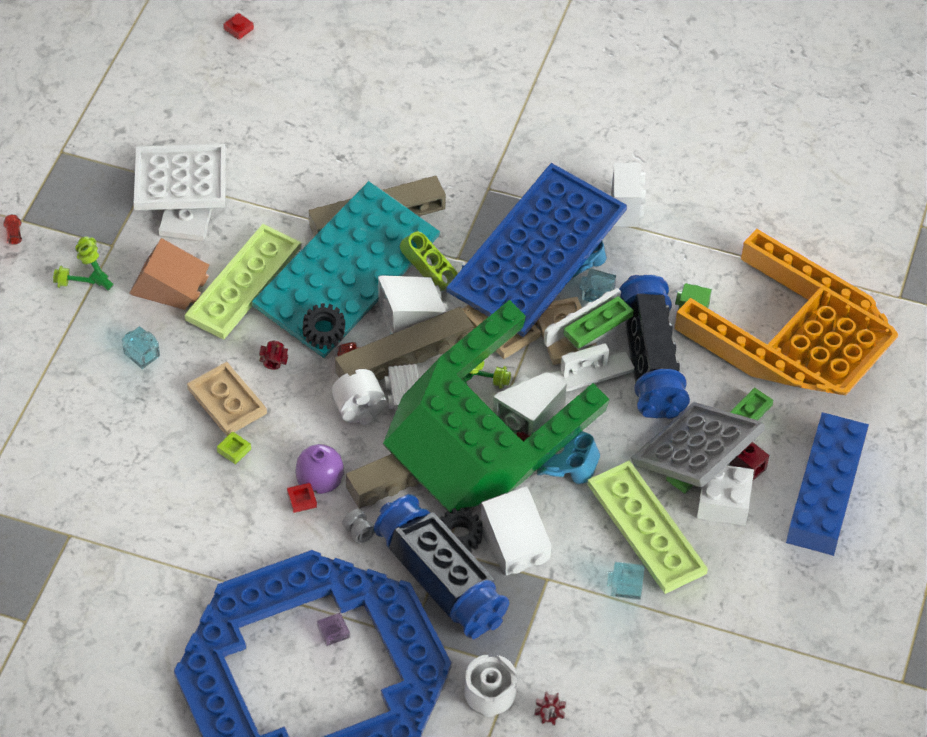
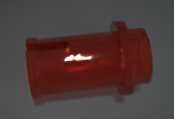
[3,214,22,245]

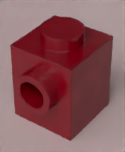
[729,442,770,480]

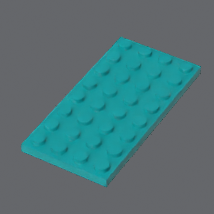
[252,181,440,359]

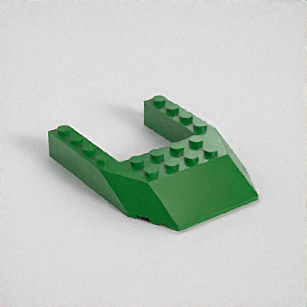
[383,300,610,513]

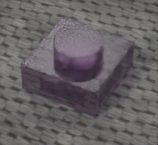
[317,613,350,646]

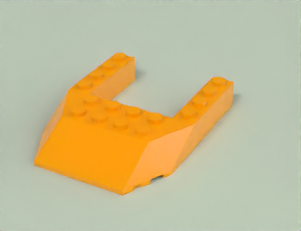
[674,229,899,396]

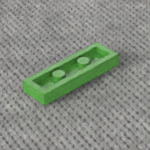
[563,296,634,349]

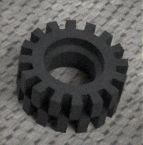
[303,303,346,349]
[440,508,482,553]

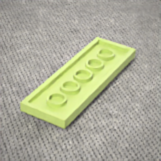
[185,224,301,340]
[588,460,708,594]

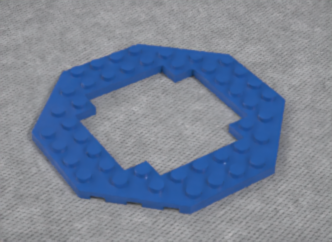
[174,550,452,737]

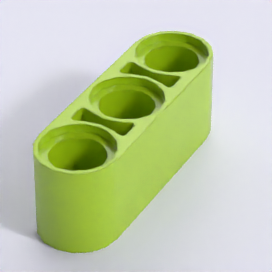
[400,232,458,291]

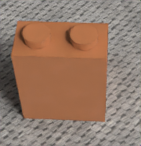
[129,238,210,310]

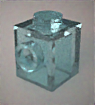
[579,268,616,302]
[122,326,160,369]
[607,562,645,600]

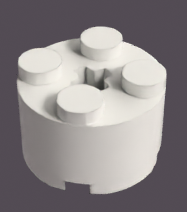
[332,369,388,425]
[464,655,517,717]

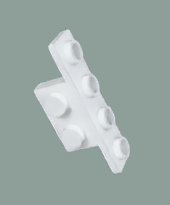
[544,288,621,351]
[550,343,634,392]

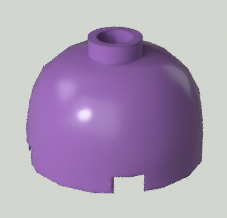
[295,444,344,494]

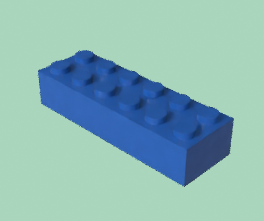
[786,412,869,556]

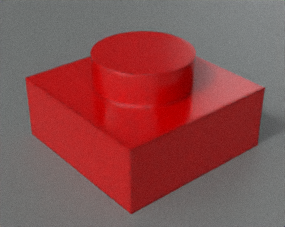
[223,13,254,40]
[287,483,317,513]

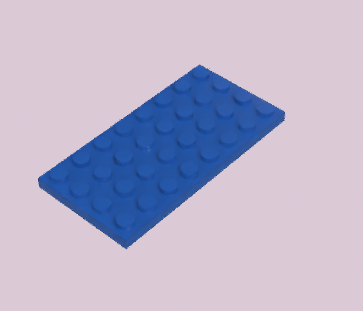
[447,163,627,337]

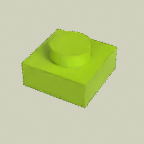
[217,431,251,465]

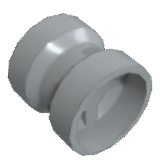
[342,509,375,544]

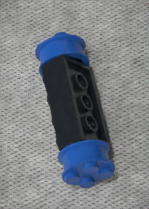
[619,275,690,419]
[374,494,509,639]

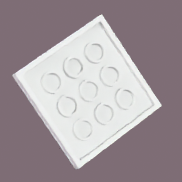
[134,144,226,211]

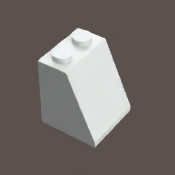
[378,276,449,335]
[493,372,567,436]
[481,486,551,576]

